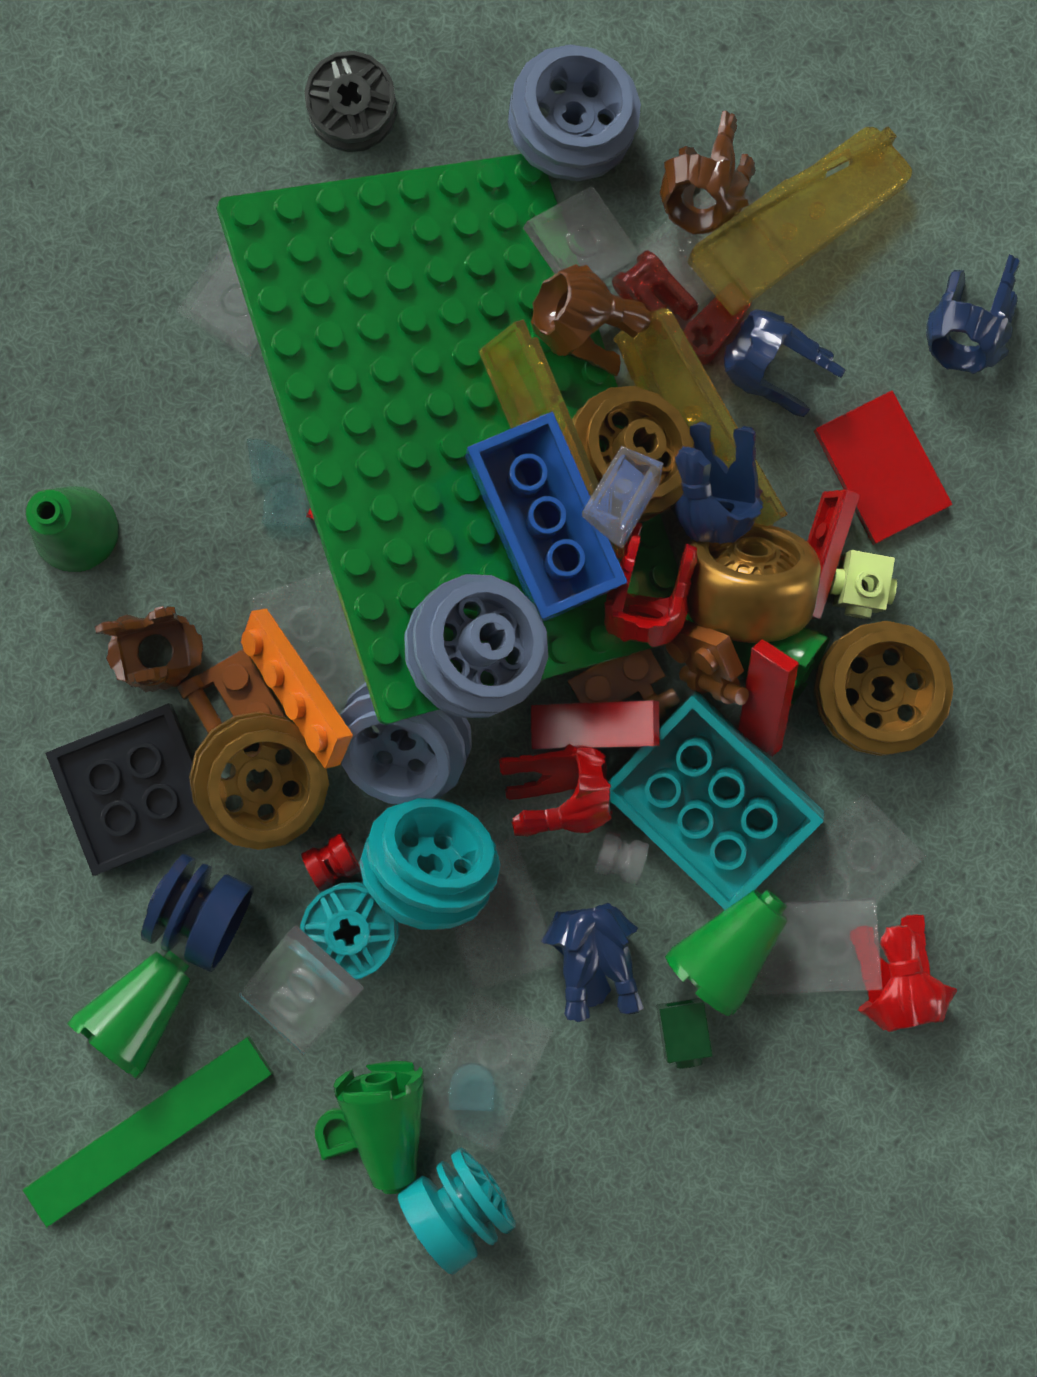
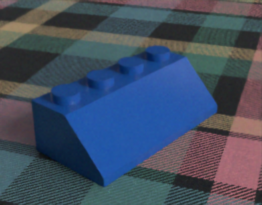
[465,411,627,622]

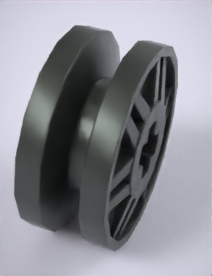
[304,51,397,152]

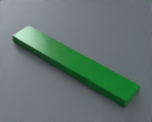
[22,1036,273,1228]

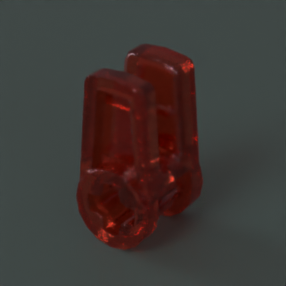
[612,250,699,339]
[678,283,752,367]

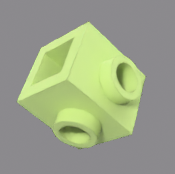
[829,550,897,619]

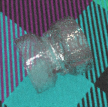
[594,831,649,885]

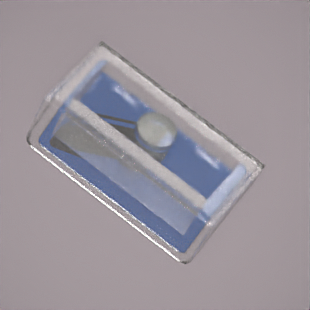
[582,446,663,548]

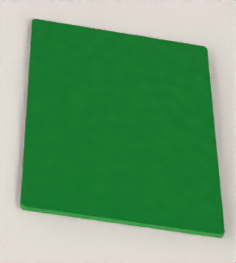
[216,154,695,725]

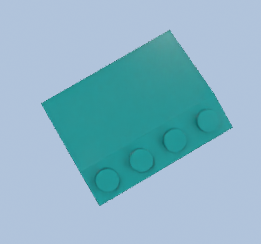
[608,691,824,910]

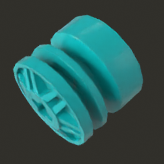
[300,881,400,980]
[397,1147,516,1275]

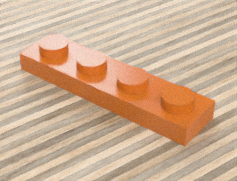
[241,608,353,769]

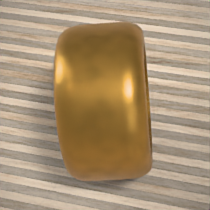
[687,523,821,643]

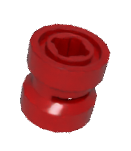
[301,833,361,892]

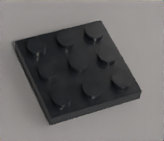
[45,703,211,876]

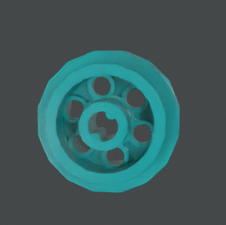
[359,798,501,930]

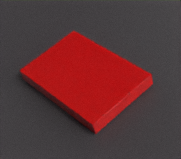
[814,390,953,545]

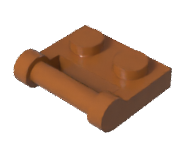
[177,649,287,751]

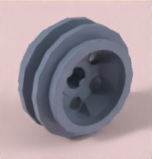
[508,44,641,181]
[404,574,548,718]
[340,682,472,804]

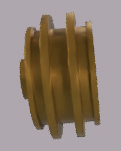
[563,386,694,523]
[813,621,954,756]
[189,711,329,850]

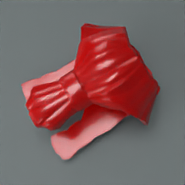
[604,521,698,647]
[499,743,613,837]
[849,914,957,1032]

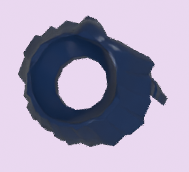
[926,254,1020,374]
[723,309,846,417]
[671,422,764,544]
[541,903,644,1022]

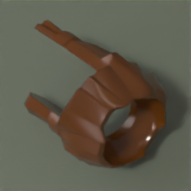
[660,110,756,235]
[531,264,651,377]
[95,606,203,692]

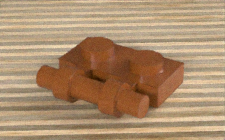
[666,619,749,705]
[567,649,680,720]

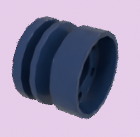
[141,854,254,972]

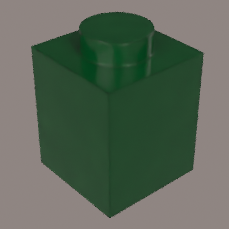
[656,998,712,1069]

